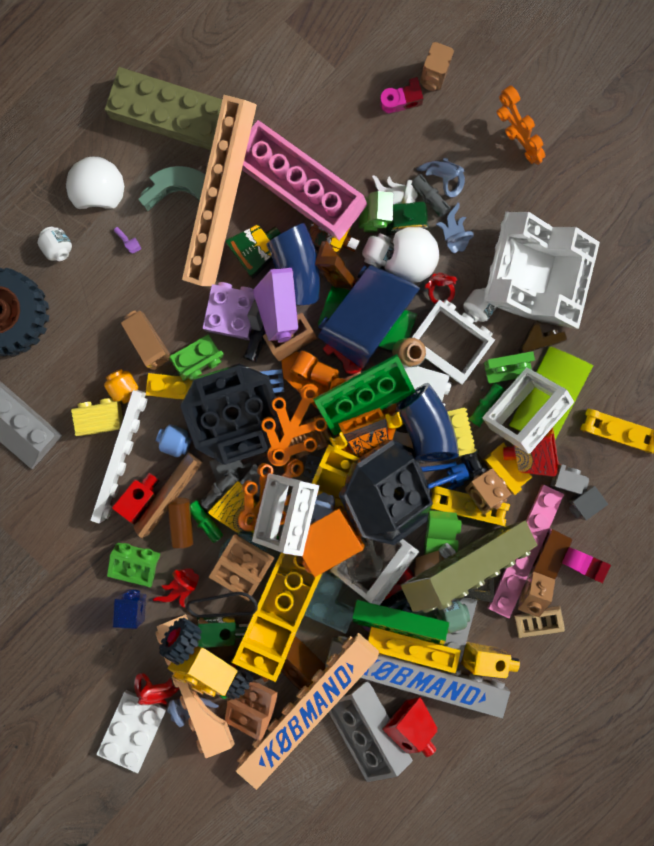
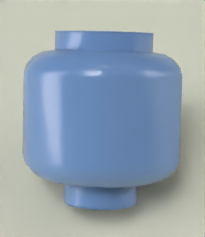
[156,424,192,457]

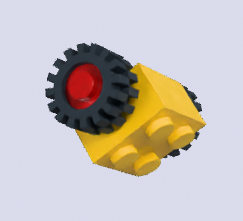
[159,618,256,699]

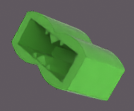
[359,191,393,233]
[424,510,461,555]

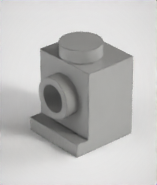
[550,464,589,494]

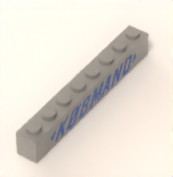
[325,635,510,718]

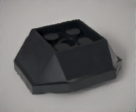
[180,363,281,465]
[339,440,433,545]

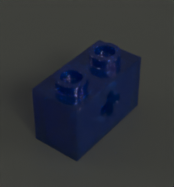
[113,589,146,629]

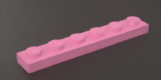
[487,485,564,618]

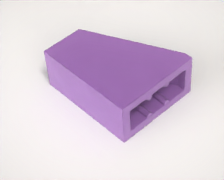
[253,268,298,342]

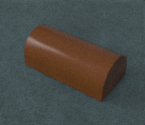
[168,497,193,548]

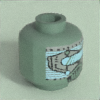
[434,600,470,633]

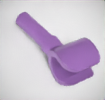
[114,227,141,253]

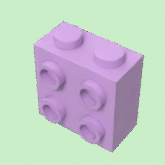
[203,282,255,340]

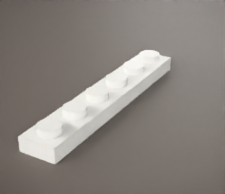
[91,390,147,523]

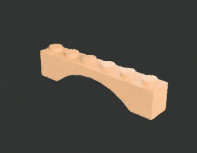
[156,614,235,758]

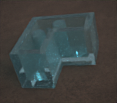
[304,571,355,634]

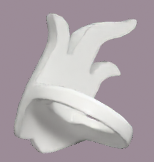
[372,175,418,205]

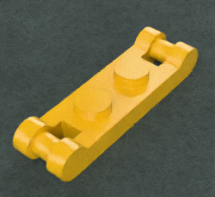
[580,408,654,454]
[431,486,510,526]

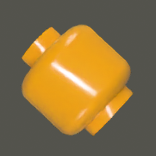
[104,369,138,404]

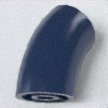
[266,223,320,305]
[395,383,459,462]

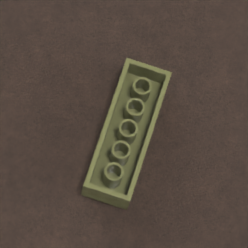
[105,67,222,150]
[401,520,538,613]

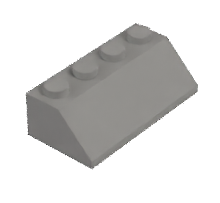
[0,381,62,469]
[329,680,413,782]

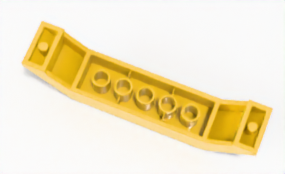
[232,444,359,682]

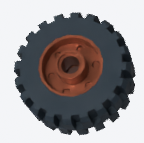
[0,267,50,357]

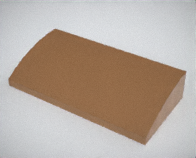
[134,452,203,538]

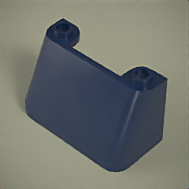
[318,265,420,369]

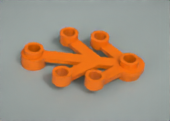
[496,85,545,165]
[261,383,328,466]
[238,458,304,531]

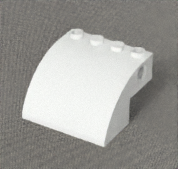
[484,212,600,329]

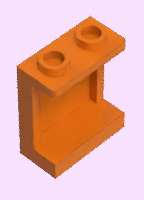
[302,505,365,577]

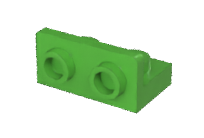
[169,334,224,381]
[484,351,535,384]
[107,543,160,587]

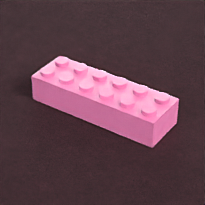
[242,120,367,241]

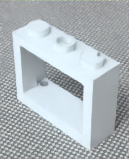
[412,299,495,385]
[483,367,574,454]
[252,473,319,556]
[331,537,419,605]

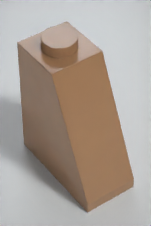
[121,311,171,370]

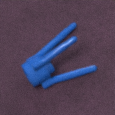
[421,461,469,497]

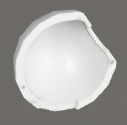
[66,157,125,209]
[385,227,439,284]

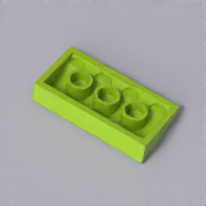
[509,346,594,440]

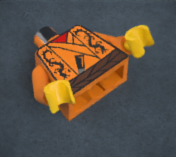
[329,408,403,458]

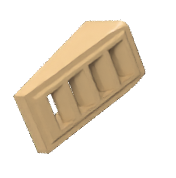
[514,606,565,638]

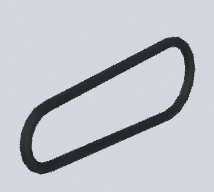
[186,592,258,618]

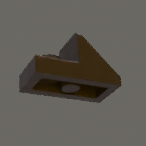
[518,320,567,354]

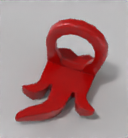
[425,272,457,304]
[153,568,199,607]
[134,673,180,706]

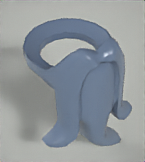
[417,158,465,197]
[436,203,474,254]
[310,493,335,524]
[167,697,219,727]

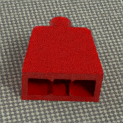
[382,697,437,757]

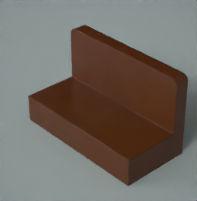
[315,241,356,289]
[531,528,572,579]
[281,637,325,690]

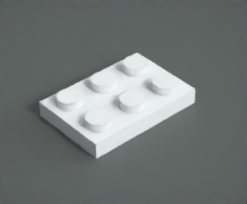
[97,690,167,773]

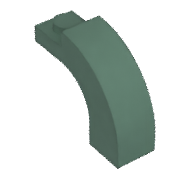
[138,166,205,211]

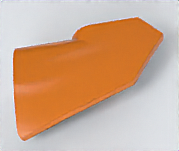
[281,351,339,408]

